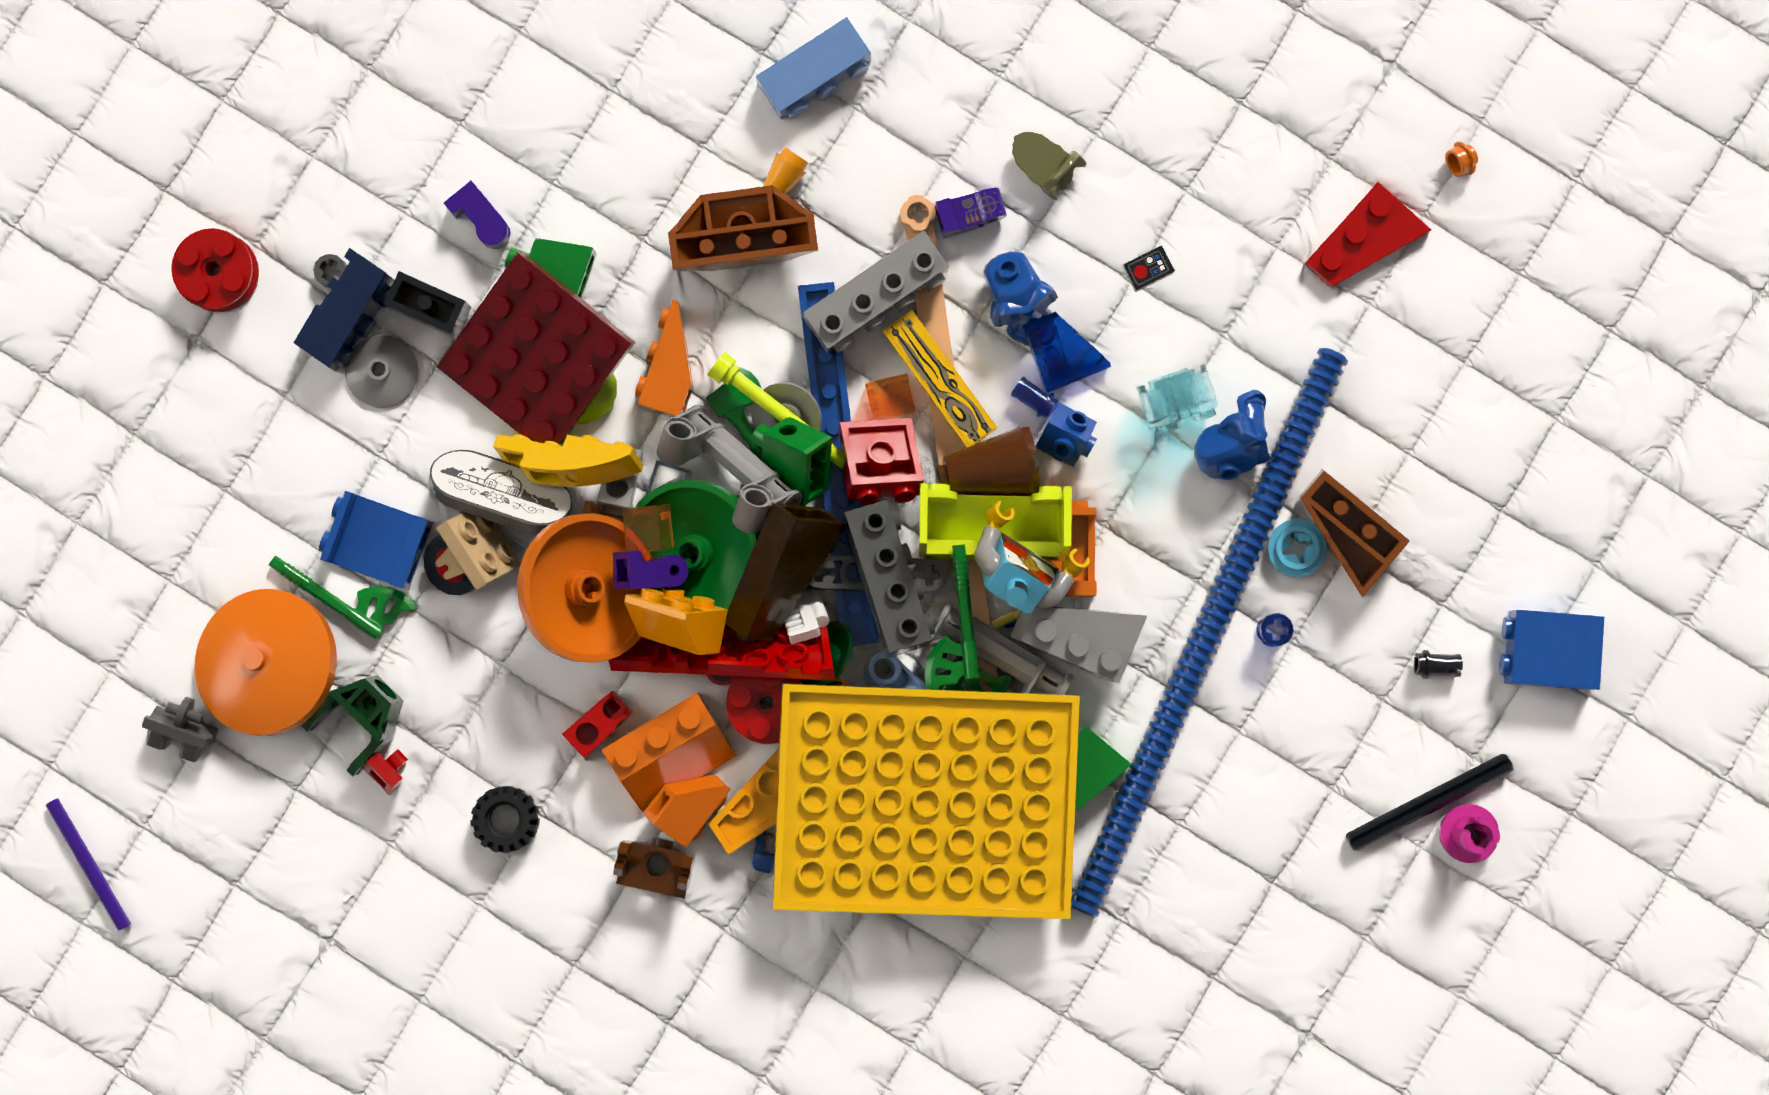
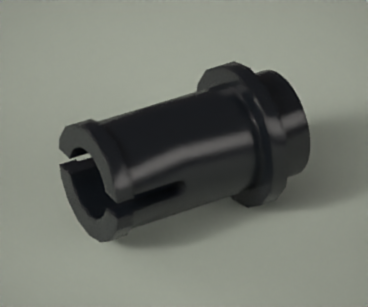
[1414,650,1463,679]

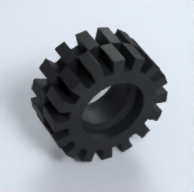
[470,786,540,853]

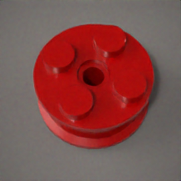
[171,228,259,312]
[726,676,802,744]

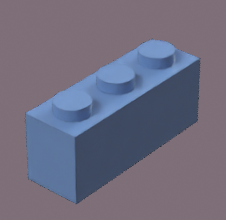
[756,17,871,119]

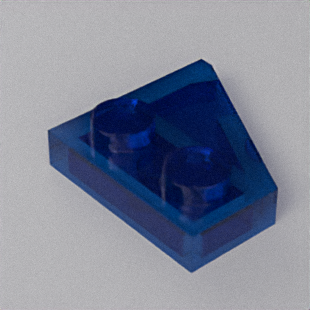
[1022,311,1111,393]

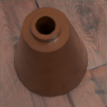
[937,426,1040,496]

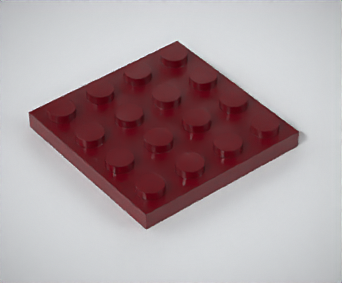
[437,251,636,445]

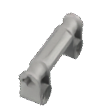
[656,404,803,533]
[919,601,1074,695]

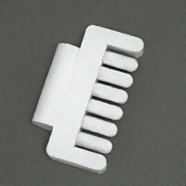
[784,589,829,644]

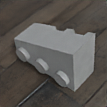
[1010,607,1147,684]

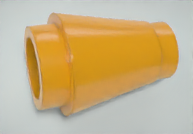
[763,147,809,194]

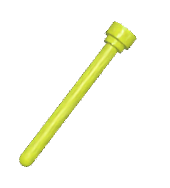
[707,352,844,469]

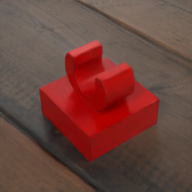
[364,749,408,795]

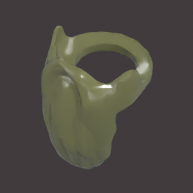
[1012,132,1087,200]

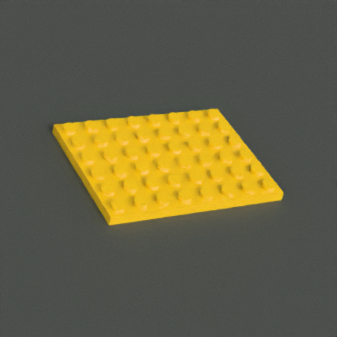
[772,684,1080,919]

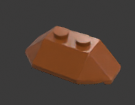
[668,185,818,271]

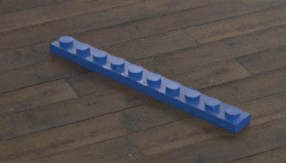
[798,282,878,646]

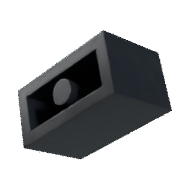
[383,271,472,339]

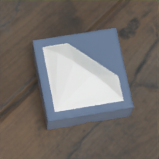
[646,460,692,495]

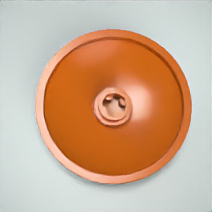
[517,513,658,663]
[194,589,337,736]

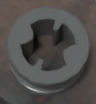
[313,254,347,289]

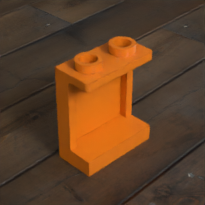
[1048,501,1097,597]

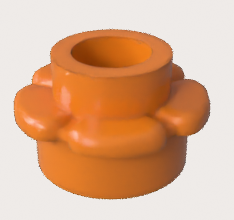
[1445,142,1478,177]

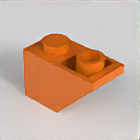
[643,774,731,848]

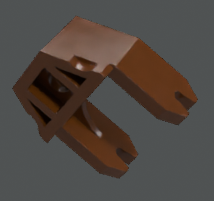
[613,837,696,899]

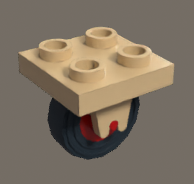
[423,512,521,596]

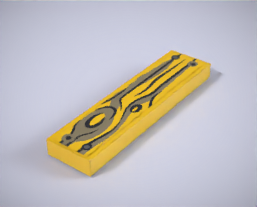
[882,310,998,448]

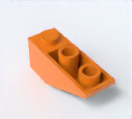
[635,300,694,417]

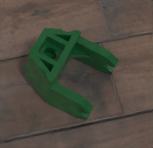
[301,675,404,777]

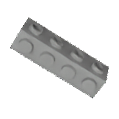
[802,231,949,353]

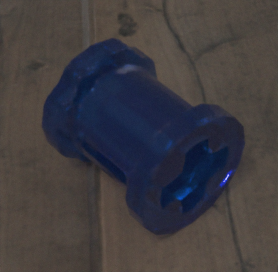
[1256,613,1294,647]

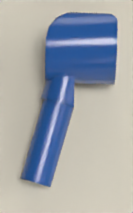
[752,831,775,873]

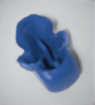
[983,251,1058,347]
[1194,390,1271,480]

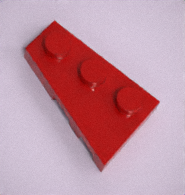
[1304,182,1432,288]

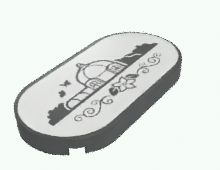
[429,450,573,534]

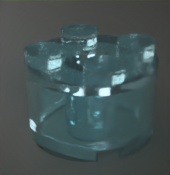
[1136,363,1219,434]

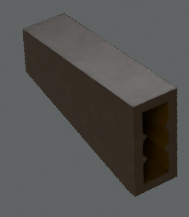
[725,503,846,643]

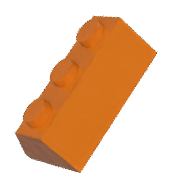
[602,693,737,812]

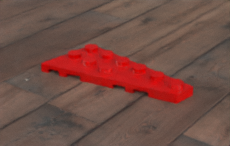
[608,623,835,680]

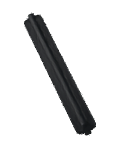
[1346,754,1514,851]

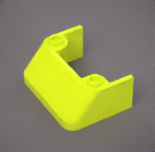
[919,483,1072,561]

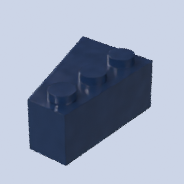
[293,247,394,372]

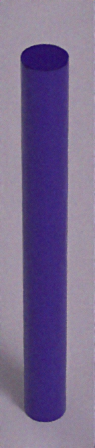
[45,798,132,932]

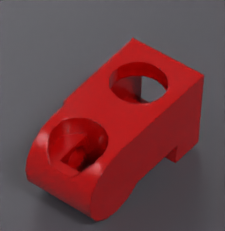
[562,691,633,760]

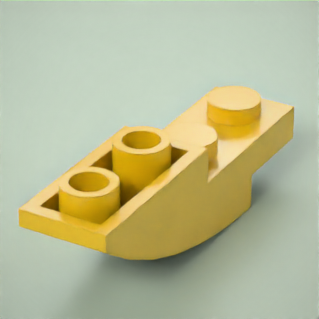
[493,434,644,487]

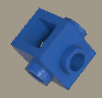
[1035,402,1097,467]

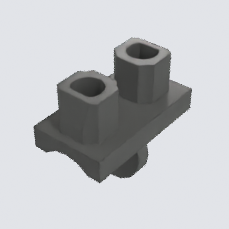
[142,697,219,762]

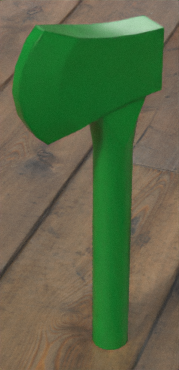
[706,367,762,461]

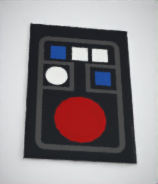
[1123,246,1175,290]

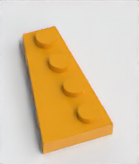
[709,748,779,855]

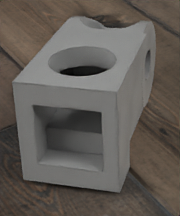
[596,449,643,519]

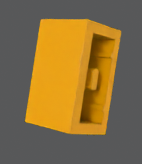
[624,587,728,655]

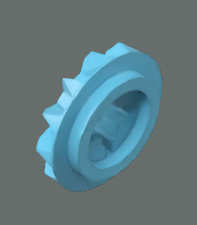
[1267,519,1327,577]

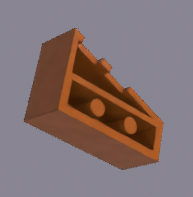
[1299,469,1410,597]

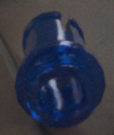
[1010,376,1059,419]

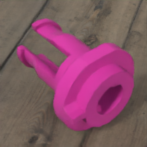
[1439,804,1500,863]

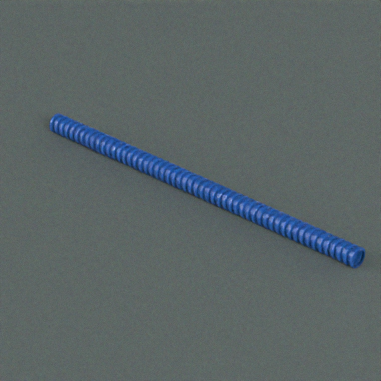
[1071,347,1348,917]

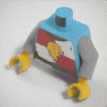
[974,501,1090,615]

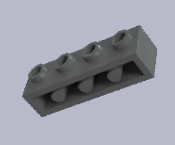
[842,500,935,659]

